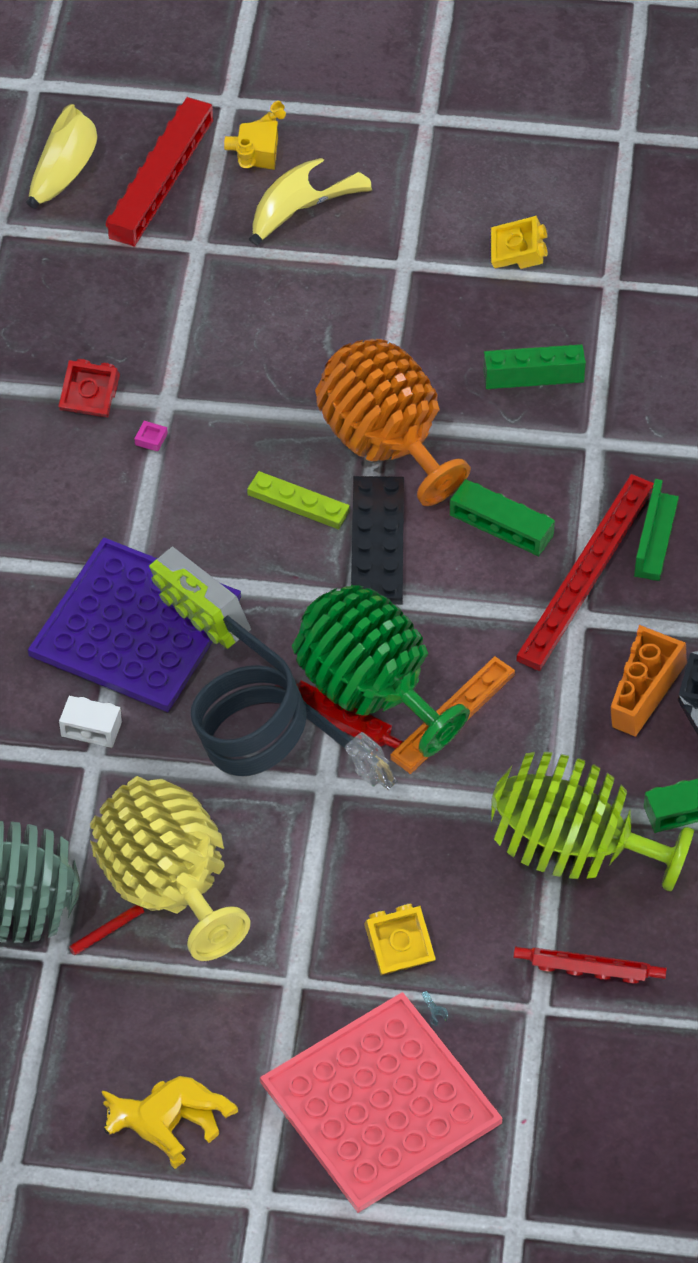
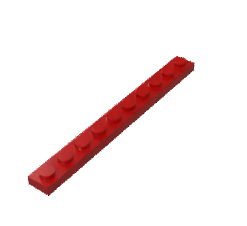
[516,474,654,671]

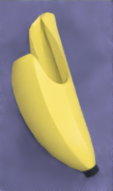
[26,104,97,209]
[249,158,372,245]

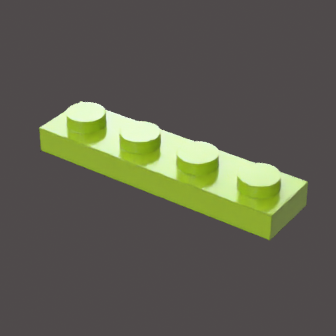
[247,471,350,530]

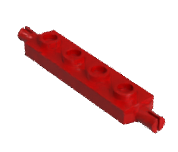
[275,680,404,749]
[514,946,667,983]

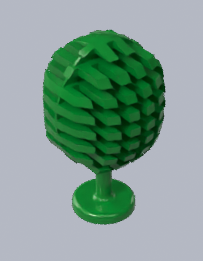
[292,585,470,757]

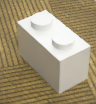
[59,696,122,748]

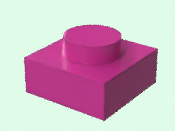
[135,421,168,452]

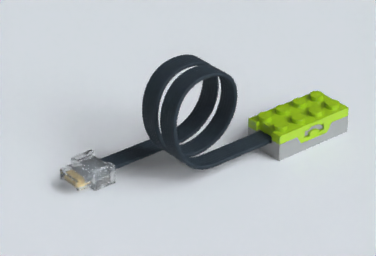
[149,546,398,790]

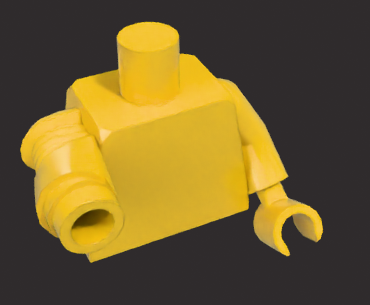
[224,101,286,170]

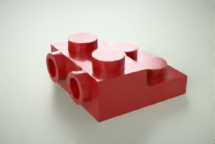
[58,359,120,418]

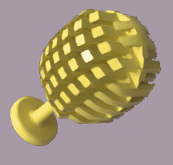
[90,776,250,961]

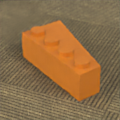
[611,625,687,737]

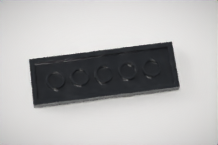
[351,476,404,605]

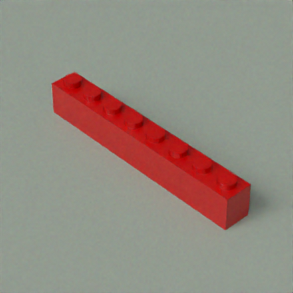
[106,97,213,247]

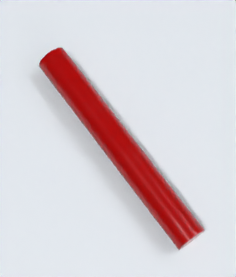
[69,905,145,956]

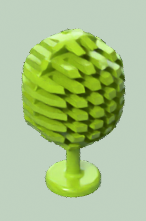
[491,752,694,892]

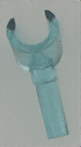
[421,991,448,1026]

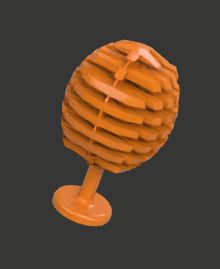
[315,339,471,506]

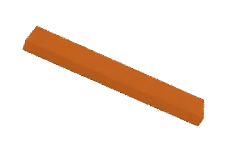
[390,656,515,774]

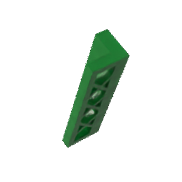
[634,479,679,581]

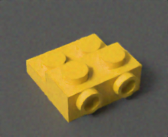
[491,216,548,269]
[364,904,436,975]

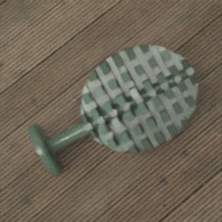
[0,821,80,943]

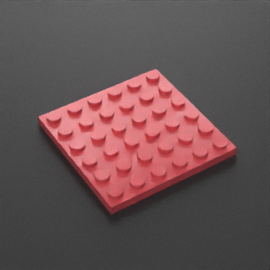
[260,992,503,1213]

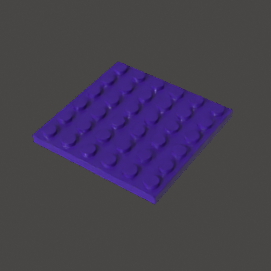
[28,537,241,712]

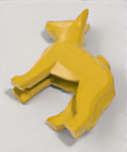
[102,1076,238,1169]

